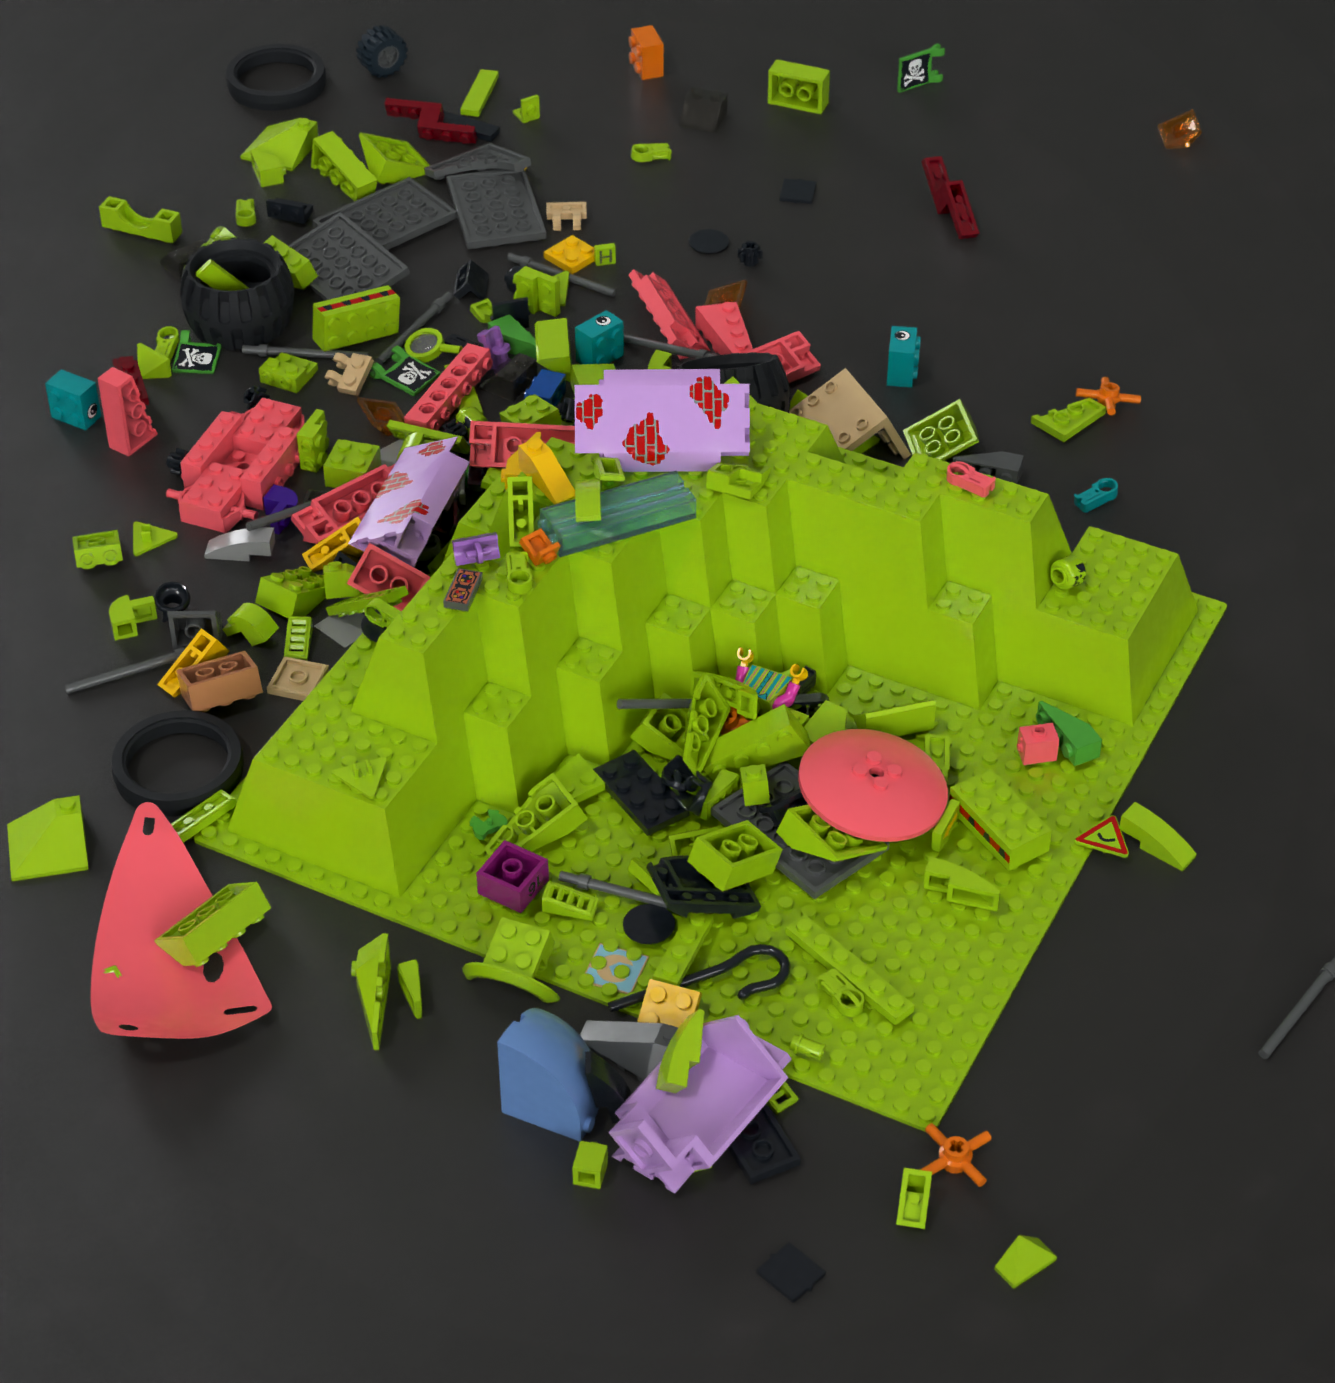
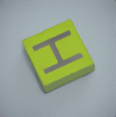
[594,243,616,266]

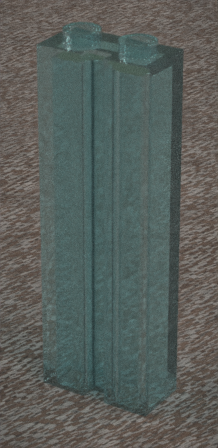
[537,471,696,558]

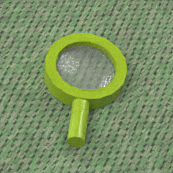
[405,328,463,363]

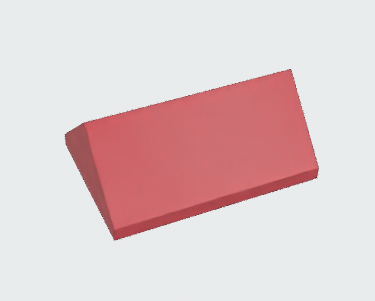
[346,543,431,611]

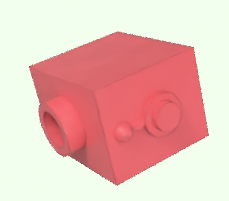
[1017,723,1059,765]

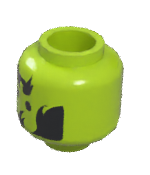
[456,407,487,439]
[1050,556,1086,590]

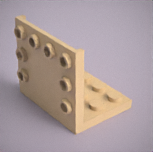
[789,368,911,460]

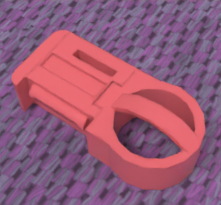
[946,461,996,497]

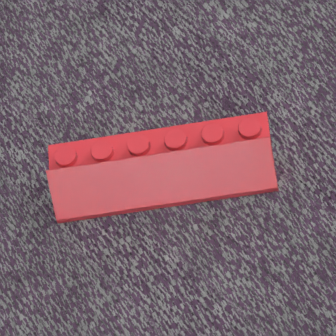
[629,269,710,359]
[745,331,821,383]
[469,421,575,469]
[291,464,395,544]

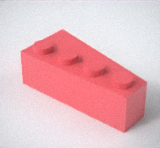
[97,367,158,457]

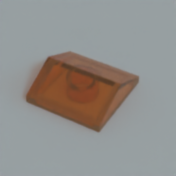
[1157,109,1202,149]
[705,279,747,308]
[357,397,405,436]

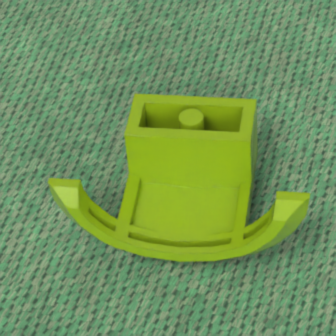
[462,917,560,1003]

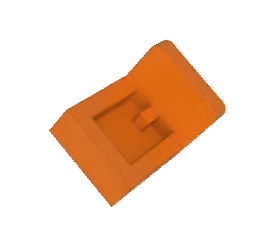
[519,528,561,566]

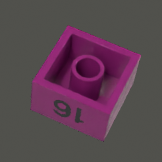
[476,840,549,913]

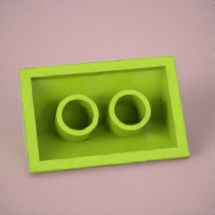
[535,318,572,382]
[853,700,936,736]

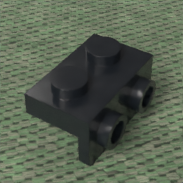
[266,198,314,224]
[431,498,460,542]

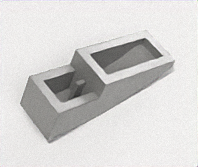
[204,527,275,561]

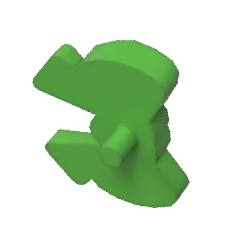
[469,809,508,840]

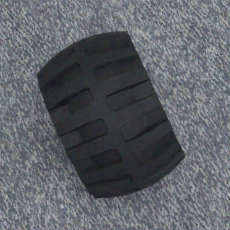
[180,238,294,350]
[676,352,790,413]

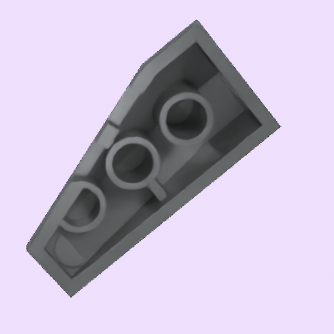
[580,1020,678,1082]

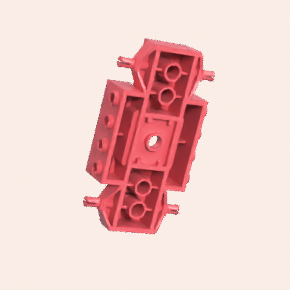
[166,397,305,533]

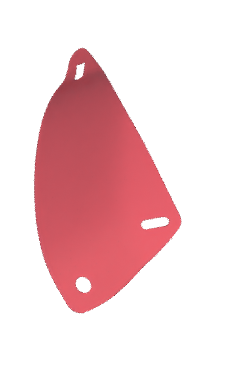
[91,802,272,1039]

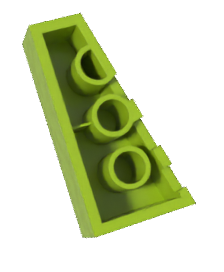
[311,131,377,201]
[703,704,811,781]

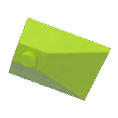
[240,118,318,171]
[359,132,431,184]
[903,399,979,461]
[7,795,89,882]
[776,805,888,862]

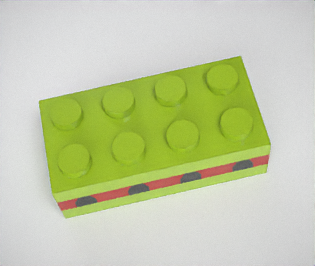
[312,285,400,352]
[949,768,1052,871]

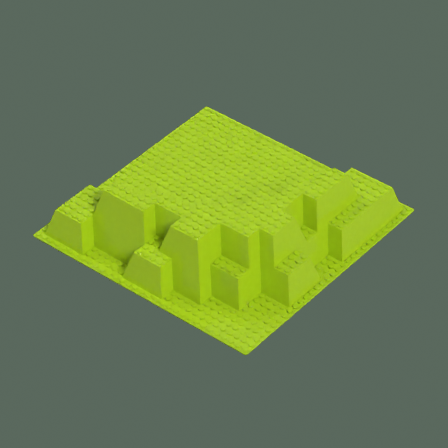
[194,397,1227,1132]

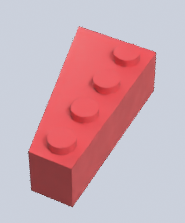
[696,302,753,355]

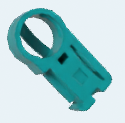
[1074,478,1118,513]

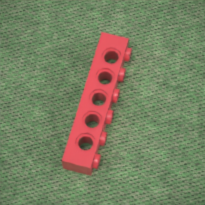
[404,343,493,431]

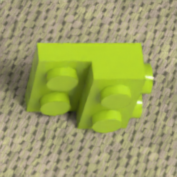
[513,266,560,317]
[259,352,318,393]
[296,409,329,473]
[72,530,123,569]

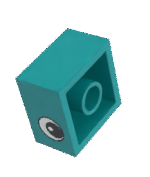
[575,310,624,364]
[887,326,921,387]
[45,369,102,430]

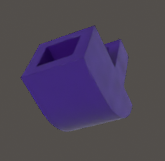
[263,484,299,535]

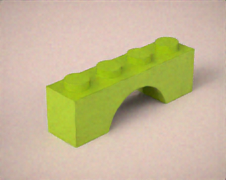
[99,196,183,243]

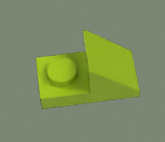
[896,1168,932,1229]

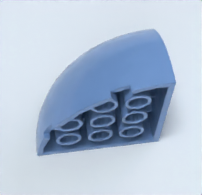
[497,1008,599,1142]

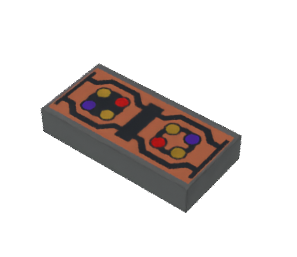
[443,568,483,612]

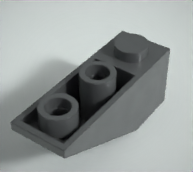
[953,451,1024,484]

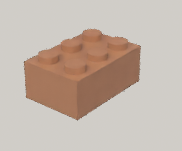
[176,651,263,712]

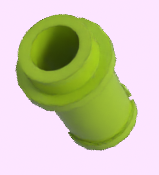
[790,1034,826,1061]

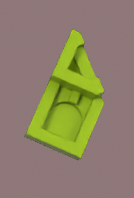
[470,298,492,323]

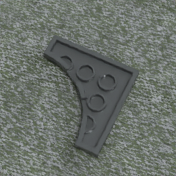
[424,143,531,180]

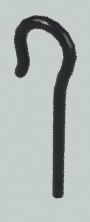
[608,944,791,1012]

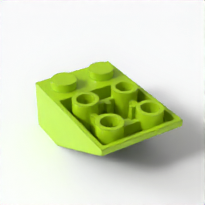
[255,566,326,618]

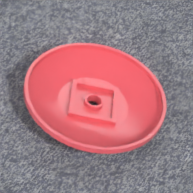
[798,729,948,842]

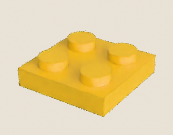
[543,235,595,274]
[637,979,702,1028]

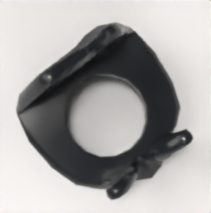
[154,582,191,622]
[661,755,698,792]
[674,771,712,817]

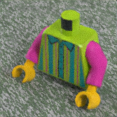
[735,647,808,720]

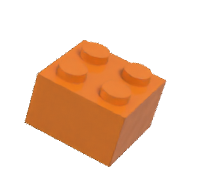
[629,25,664,80]

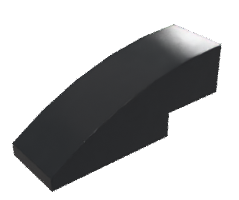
[585,1051,632,1124]

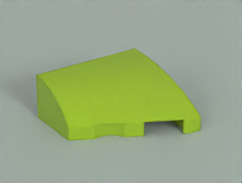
[706,463,771,499]

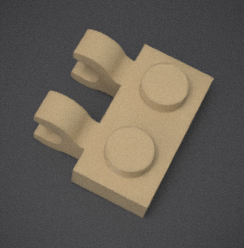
[546,202,587,231]
[325,353,374,396]

